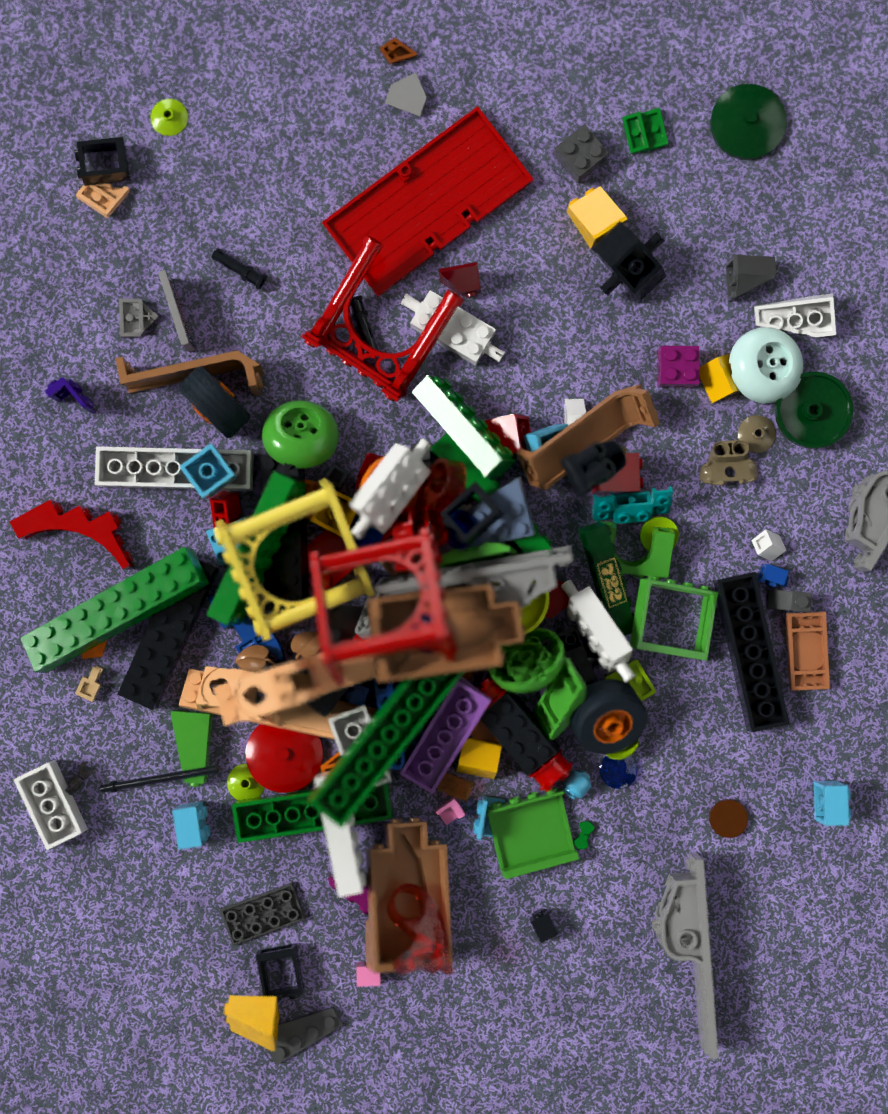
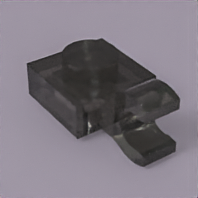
[65,761,96,795]

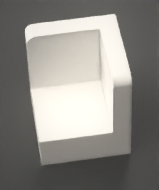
[752,530,786,561]

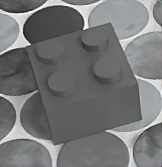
[553,124,609,183]

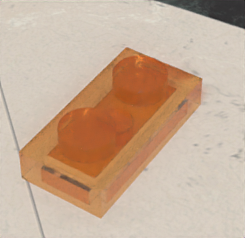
[436,771,474,802]

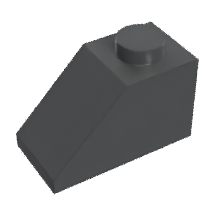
[766,590,812,612]

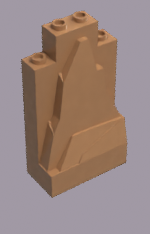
[366,584,525,682]
[365,818,453,973]

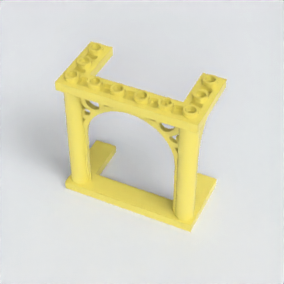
[213,478,375,641]

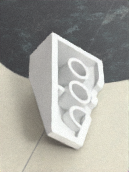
[754,293,836,337]

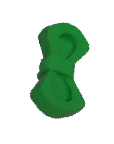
[573,821,595,849]

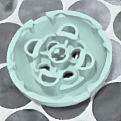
[729,327,804,404]

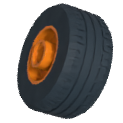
[178,366,250,438]
[570,679,647,754]

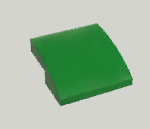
[622,107,669,154]

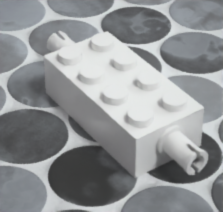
[401,290,505,366]
[348,439,431,539]
[561,580,635,682]

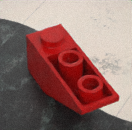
[392,508,415,572]

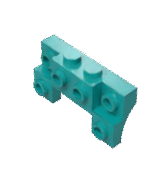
[592,486,673,524]

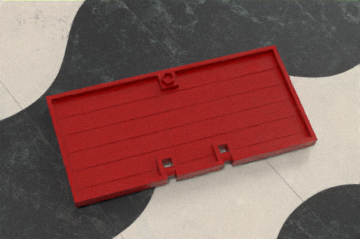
[322,106,533,297]

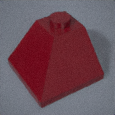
[439,262,481,298]

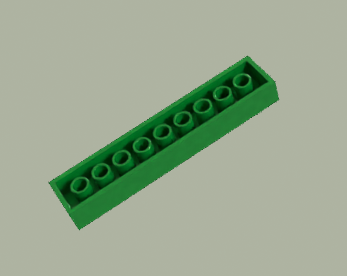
[20,547,209,673]
[307,670,466,828]

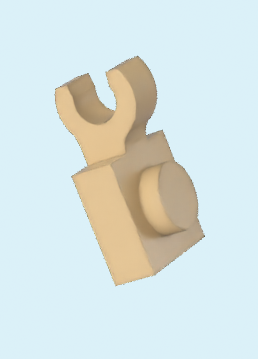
[75,666,103,702]

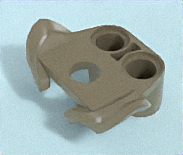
[699,440,758,486]

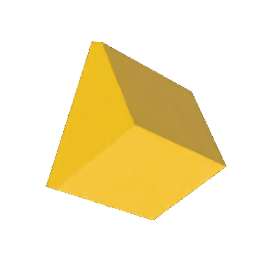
[699,353,739,403]
[309,489,356,537]
[456,738,502,780]

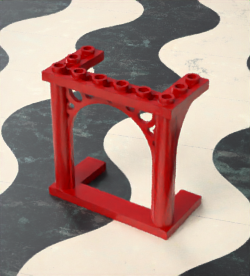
[309,527,458,686]

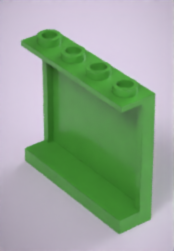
[486,787,579,880]

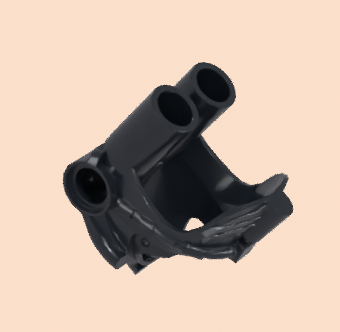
[560,440,627,496]

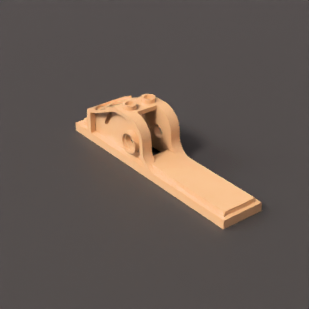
[213,653,376,726]
[179,666,377,740]

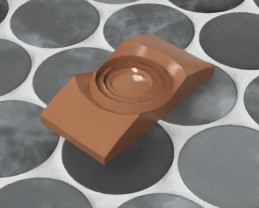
[785,612,830,691]

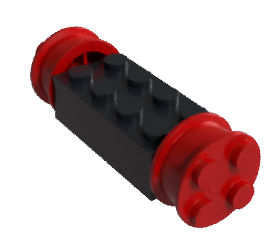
[475,674,573,792]

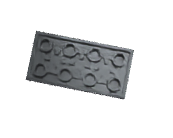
[220,882,306,946]

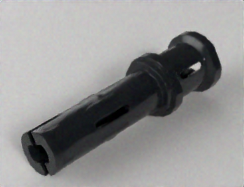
[211,248,267,290]
[350,295,379,350]

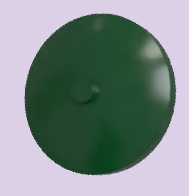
[710,84,787,160]
[775,372,853,449]

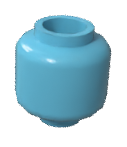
[563,770,592,800]

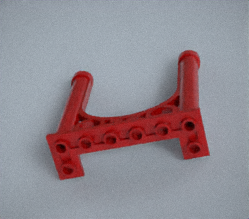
[301,235,464,402]

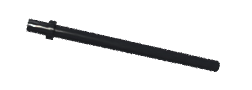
[100,765,220,793]

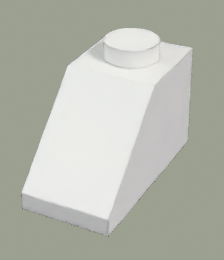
[564,399,586,426]

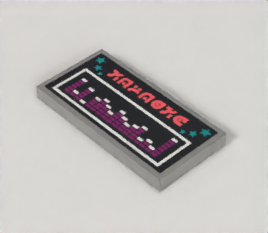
[158,270,195,352]

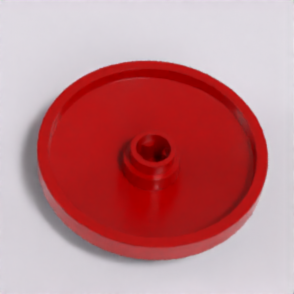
[246,724,323,793]

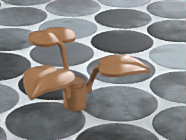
[235,632,321,706]

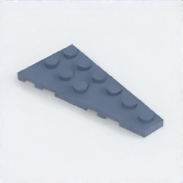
[430,477,535,555]

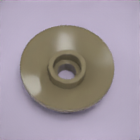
[738,415,776,453]

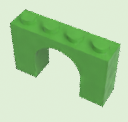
[596,521,675,580]

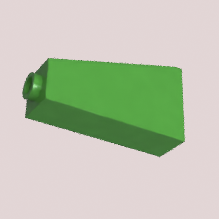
[171,710,213,787]

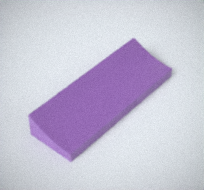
[400,676,492,794]

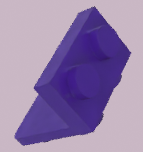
[44,377,96,414]

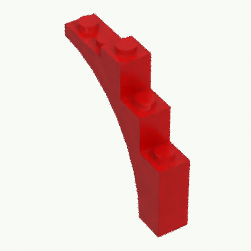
[9,500,133,570]

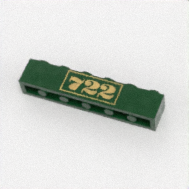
[578,521,634,636]

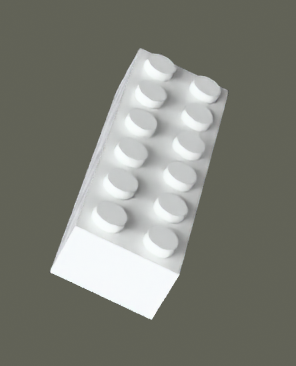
[314,771,367,897]

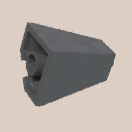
[725,255,779,302]

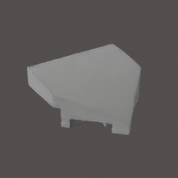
[385,72,427,116]
[119,299,159,338]

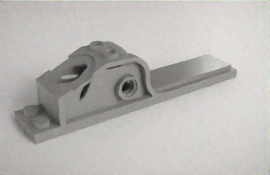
[845,471,888,572]
[375,545,573,608]
[652,852,718,1060]

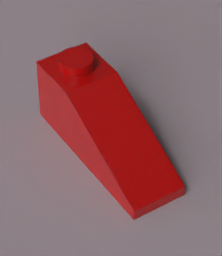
[210,491,241,528]

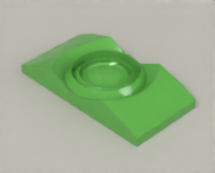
[440,542,519,568]
[533,658,586,740]

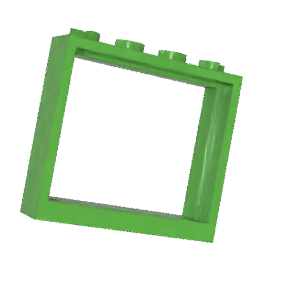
[629,576,718,661]

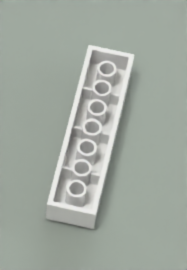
[95,447,254,491]

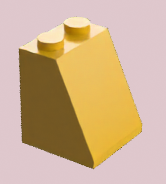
[566,186,627,249]
[224,996,279,1051]

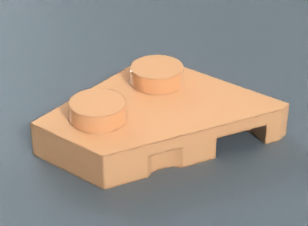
[76,184,130,218]

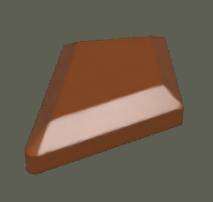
[379,37,417,65]

